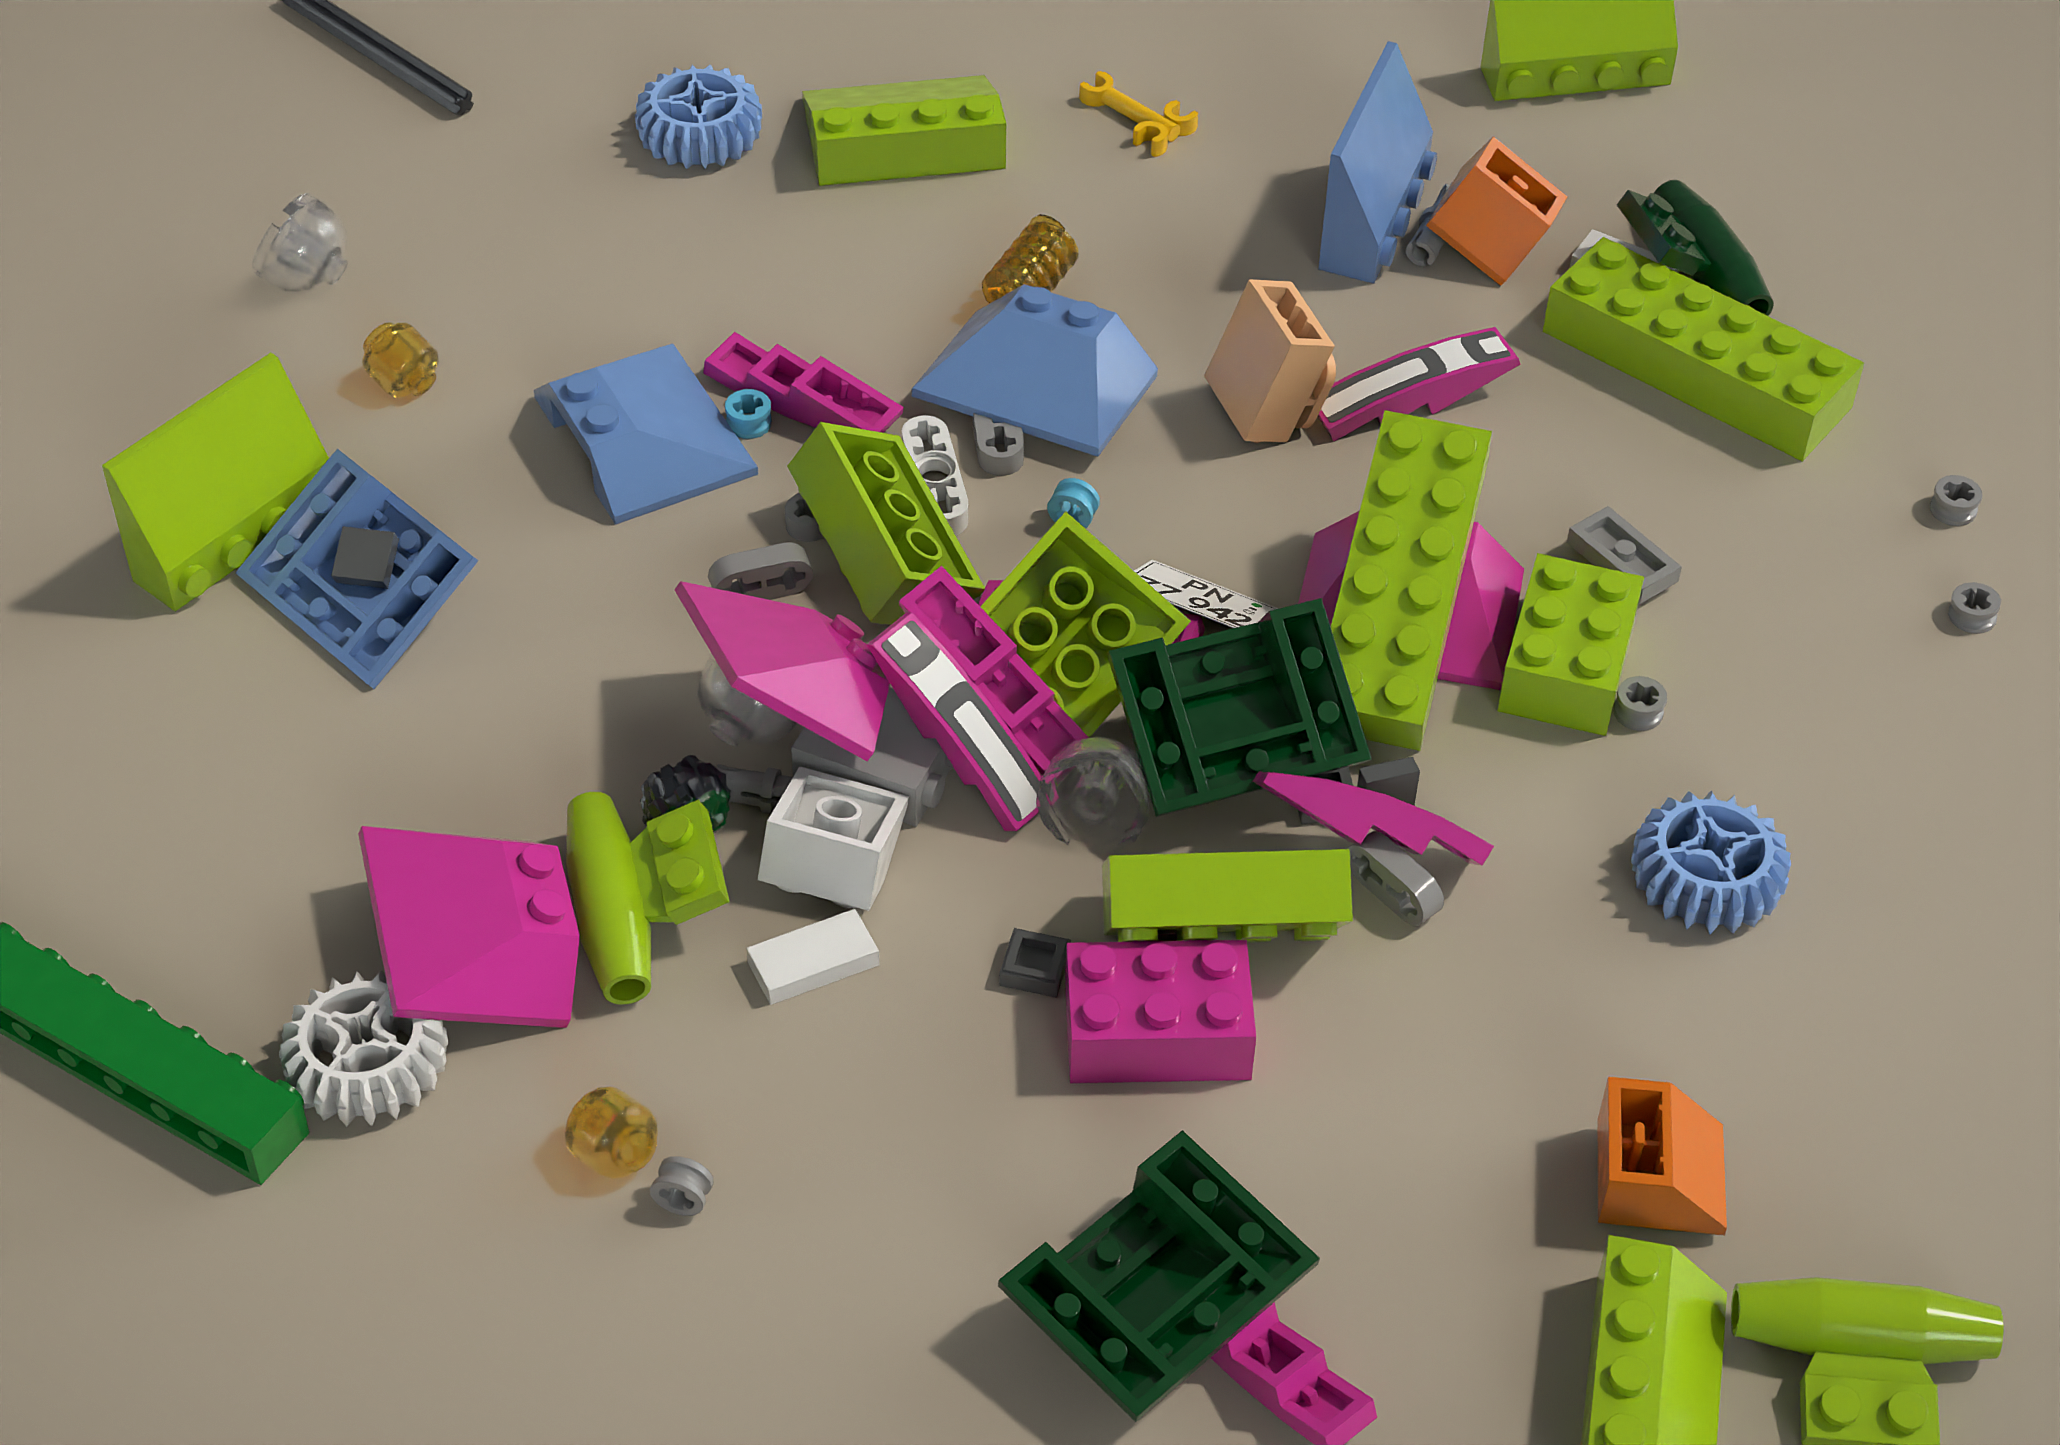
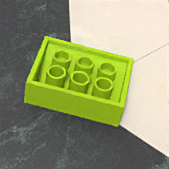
[802,75,1007,186]
[102,352,329,612]
[980,511,1191,785]

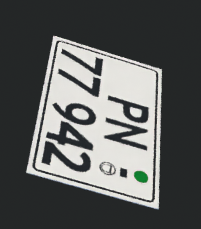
[1134,560,1279,628]

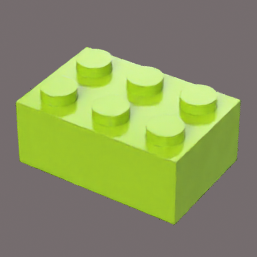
[1497,553,1644,736]

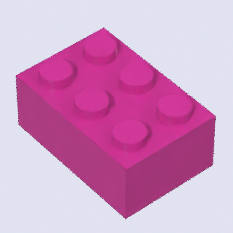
[1065,939,1256,1084]

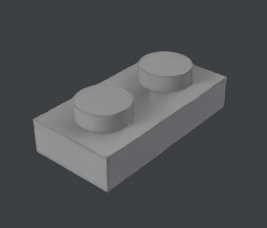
[1567,506,1682,604]

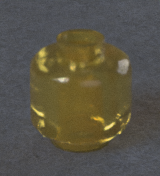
[362,322,439,398]
[564,1086,658,1179]

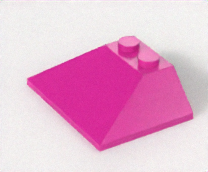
[1298,511,1524,690]
[674,581,890,762]
[358,826,580,1028]

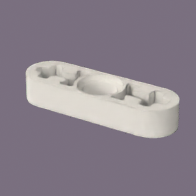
[902,415,968,536]

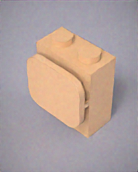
[1204,279,1336,443]

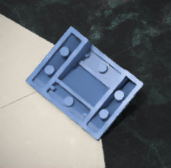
[912,284,1158,457]
[534,343,758,525]
[236,449,478,689]

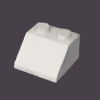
[758,767,909,911]

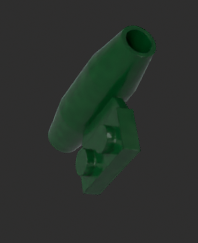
[1617,180,1774,316]

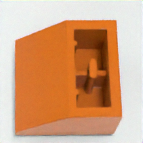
[1426,136,1568,286]
[1597,1077,1727,1236]

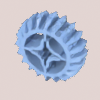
[635,65,762,169]
[1631,790,1791,934]

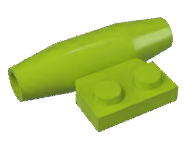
[566,792,729,1004]
[1731,1277,2004,1445]

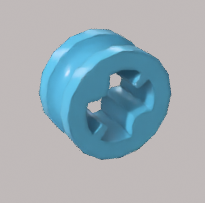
[725,389,772,439]
[1047,478,1100,528]

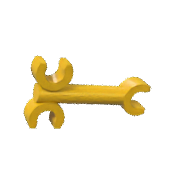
[1079,71,1198,157]

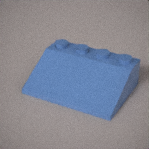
[1318,41,1437,284]

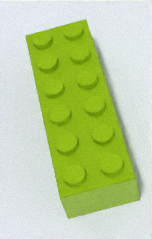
[1542,237,1864,462]
[1331,410,1492,751]

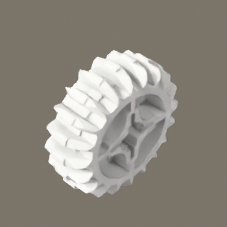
[279,970,448,1127]

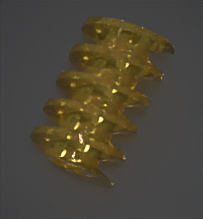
[982,214,1079,303]

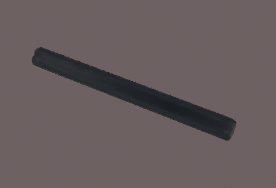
[282,0,474,115]

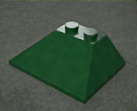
[1107,598,1372,817]
[998,1130,1320,1422]

